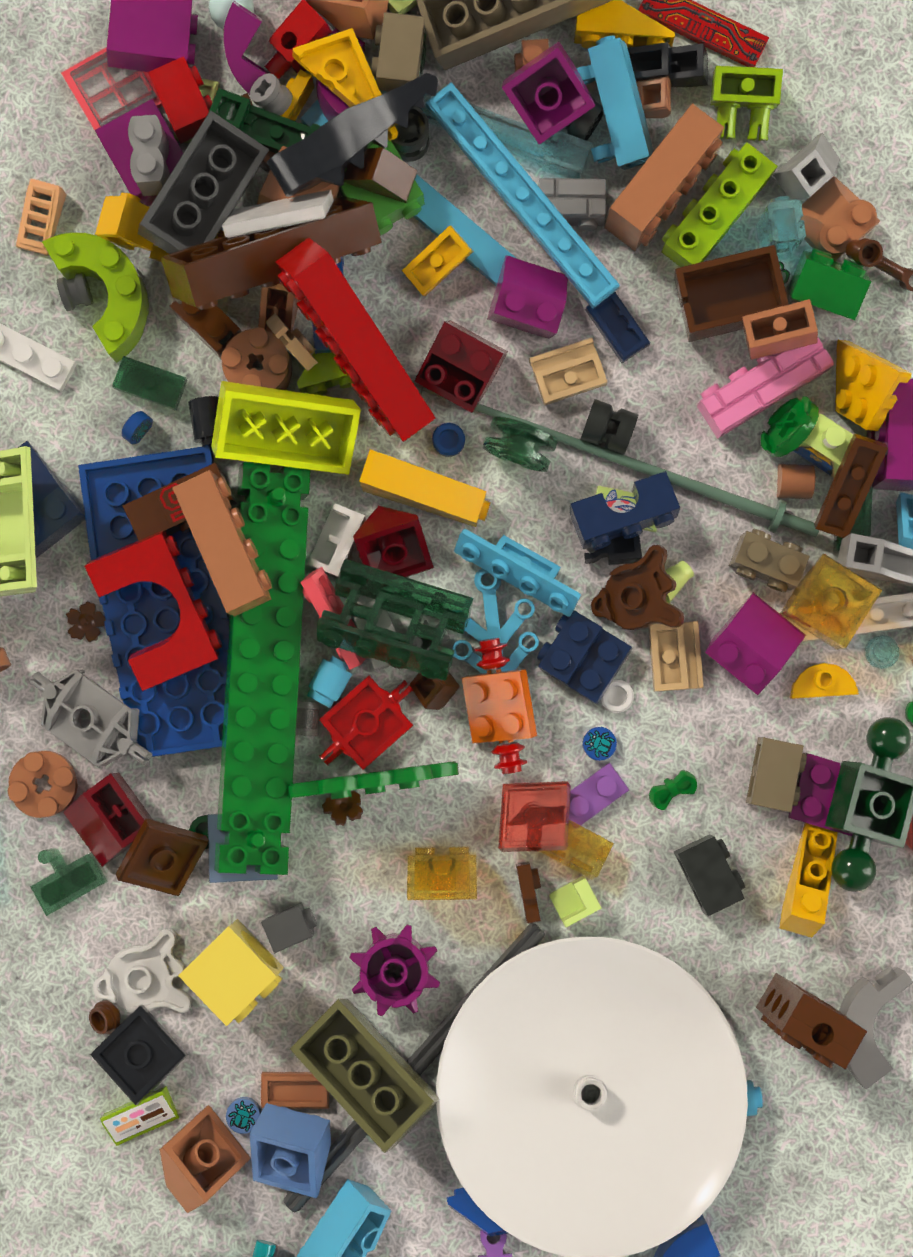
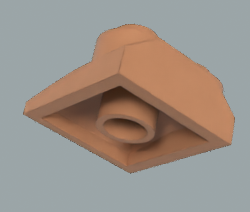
[786,176,880,261]

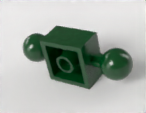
[825,717,913,892]

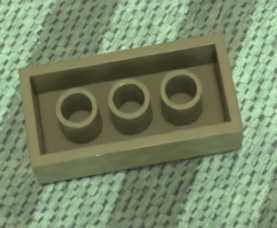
[290,999,440,1153]

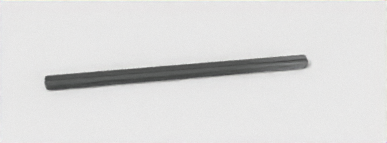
[283,923,545,1213]

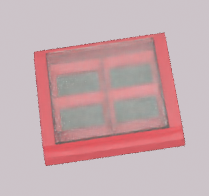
[61,47,163,130]

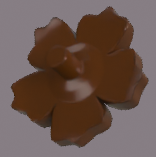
[66,601,106,642]
[322,790,363,826]

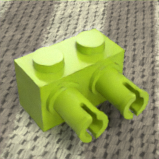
[710,66,783,141]

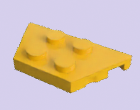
[835,339,912,431]

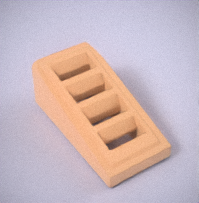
[16,179,67,256]

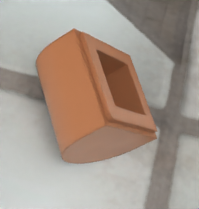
[636,76,671,118]
[777,464,816,499]

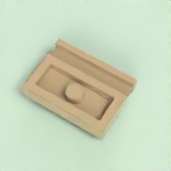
[266,313,318,371]
[529,338,608,406]
[648,621,704,692]

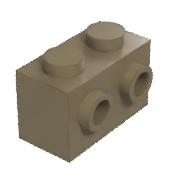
[729,529,810,593]

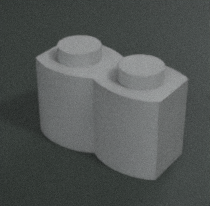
[128,115,170,196]

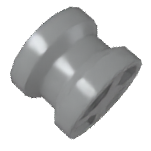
[250,73,292,115]

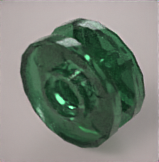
[482,416,558,472]

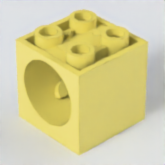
[178,919,284,1026]

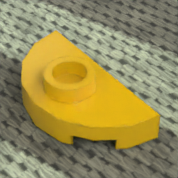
[790,663,859,699]

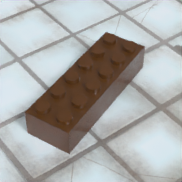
[161,196,382,310]

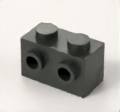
[674,834,745,916]

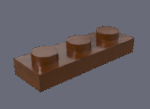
[814,433,888,538]

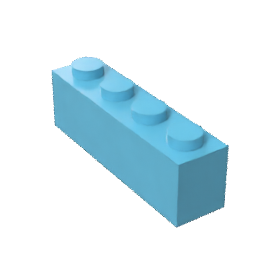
[297,1179,391,1257]

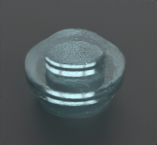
[865,635,899,669]

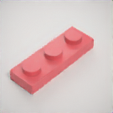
[300,567,368,670]

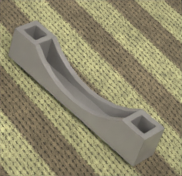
[836,533,913,587]

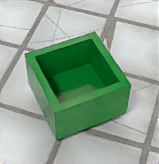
[788,248,871,320]

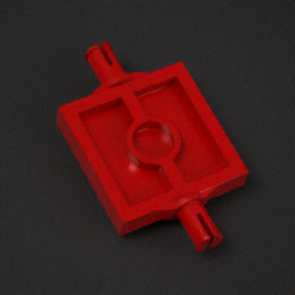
[319,676,414,770]

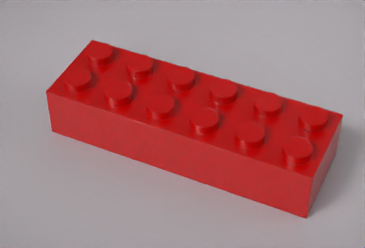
[275,238,436,442]

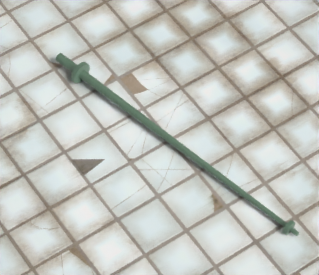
[412,380,819,537]

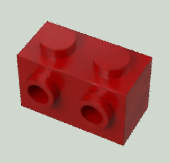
[148,56,212,144]

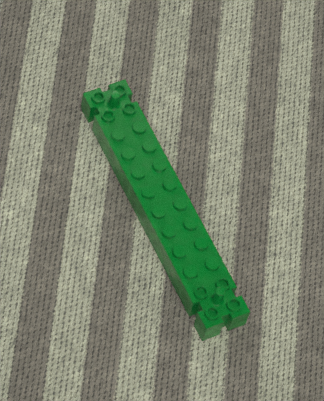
[214,461,311,875]

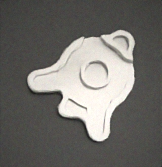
[93,928,193,1013]

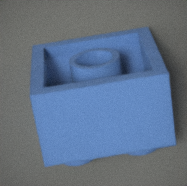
[250,1103,331,1198]

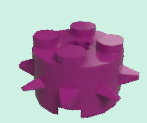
[349,924,440,1016]

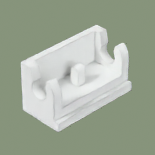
[306,503,367,580]

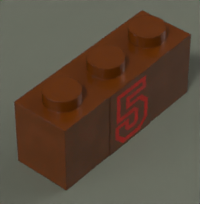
[123,463,237,540]

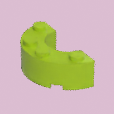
[42,232,149,363]

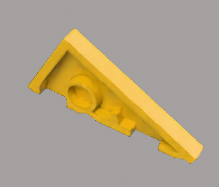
[292,28,398,141]

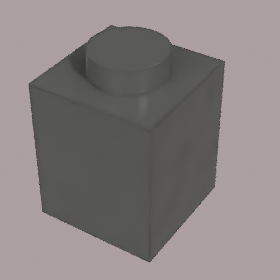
[261,902,317,954]

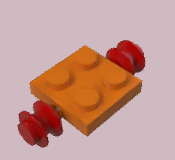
[461,638,537,774]

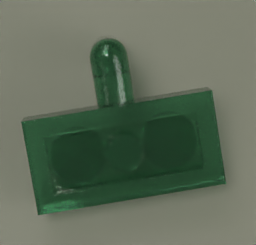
[30,848,108,916]

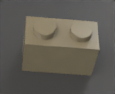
[371,12,425,92]
[746,737,807,812]

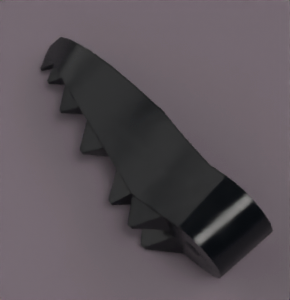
[267,73,438,197]

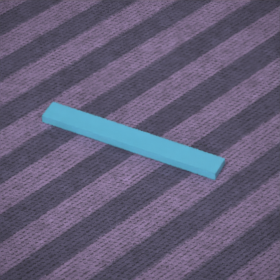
[426,82,620,309]
[300,99,516,286]

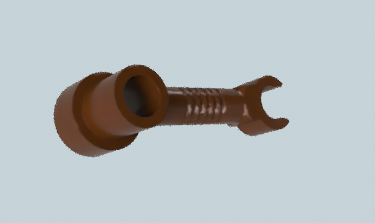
[846,238,913,291]

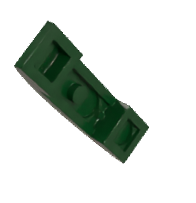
[208,88,321,154]

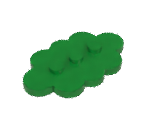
[288,761,459,799]

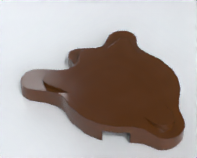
[591,545,684,630]

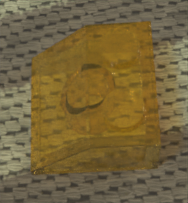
[780,553,882,650]
[407,846,477,900]

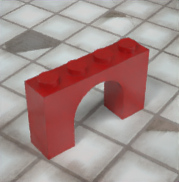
[84,530,222,691]

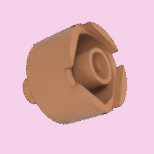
[221,327,292,390]

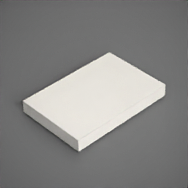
[222,189,334,238]

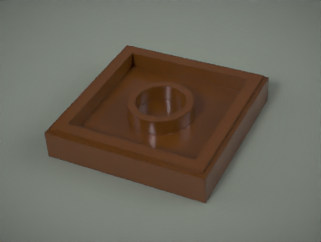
[116,818,209,896]

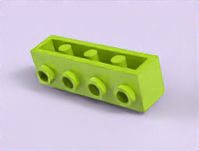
[661,142,778,267]

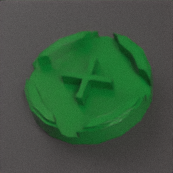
[761,396,819,457]

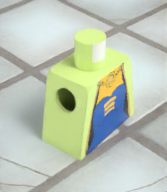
[793,413,853,478]

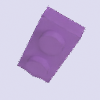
[559,763,629,829]

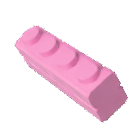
[697,338,834,439]

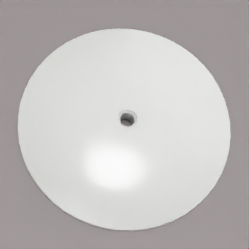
[436,937,748,1257]

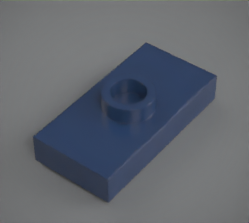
[585,292,650,363]

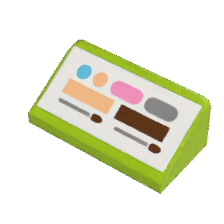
[100,1086,179,1146]

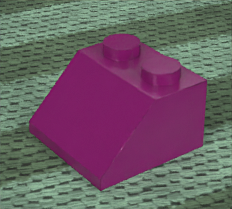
[502,41,595,144]
[487,255,568,339]
[705,592,806,695]

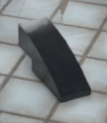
[628,42,708,87]

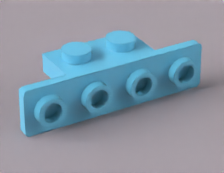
[454,529,581,617]

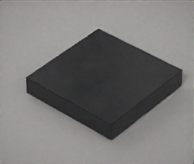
[90,1005,188,1105]

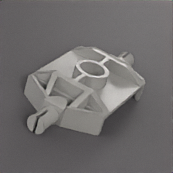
[29,670,152,767]

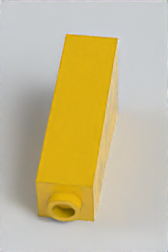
[359,449,491,527]

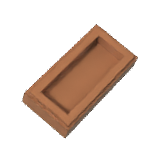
[261,1072,330,1109]

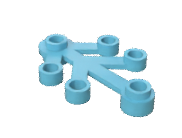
[448,568,539,674]

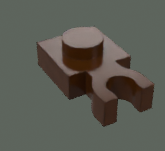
[516,862,541,923]

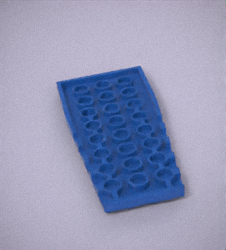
[78,446,229,757]

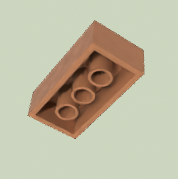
[604,103,724,251]

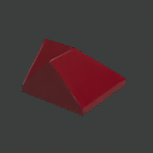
[353,506,434,589]

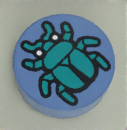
[226,1097,261,1134]

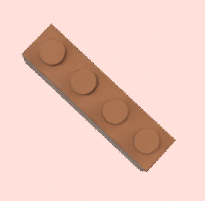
[172,470,272,616]

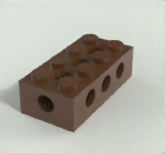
[756,973,867,1070]

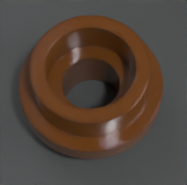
[89,1000,121,1034]

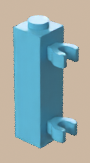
[576,36,654,170]

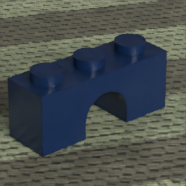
[569,471,680,550]

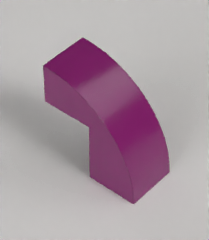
[223,1,270,95]

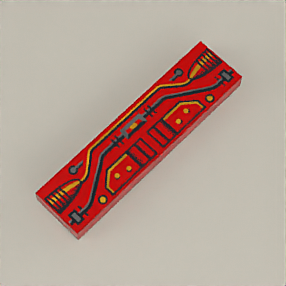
[638,0,769,67]

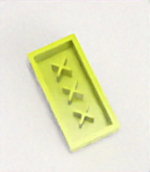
[211,381,361,475]

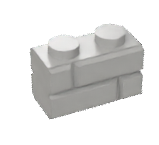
[538,178,606,231]

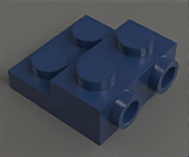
[537,610,633,705]

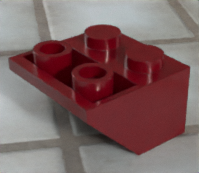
[414,320,508,413]
[63,772,153,867]

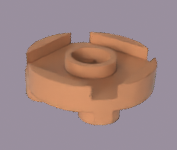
[7,751,78,818]

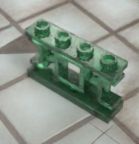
[317,559,473,681]

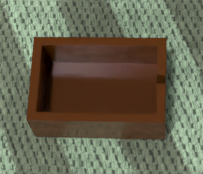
[674,245,789,342]

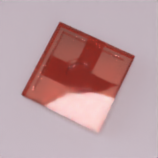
[498,781,571,852]

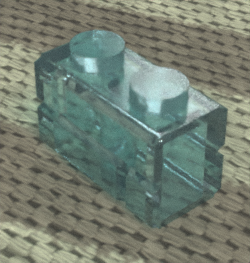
[756,196,806,259]

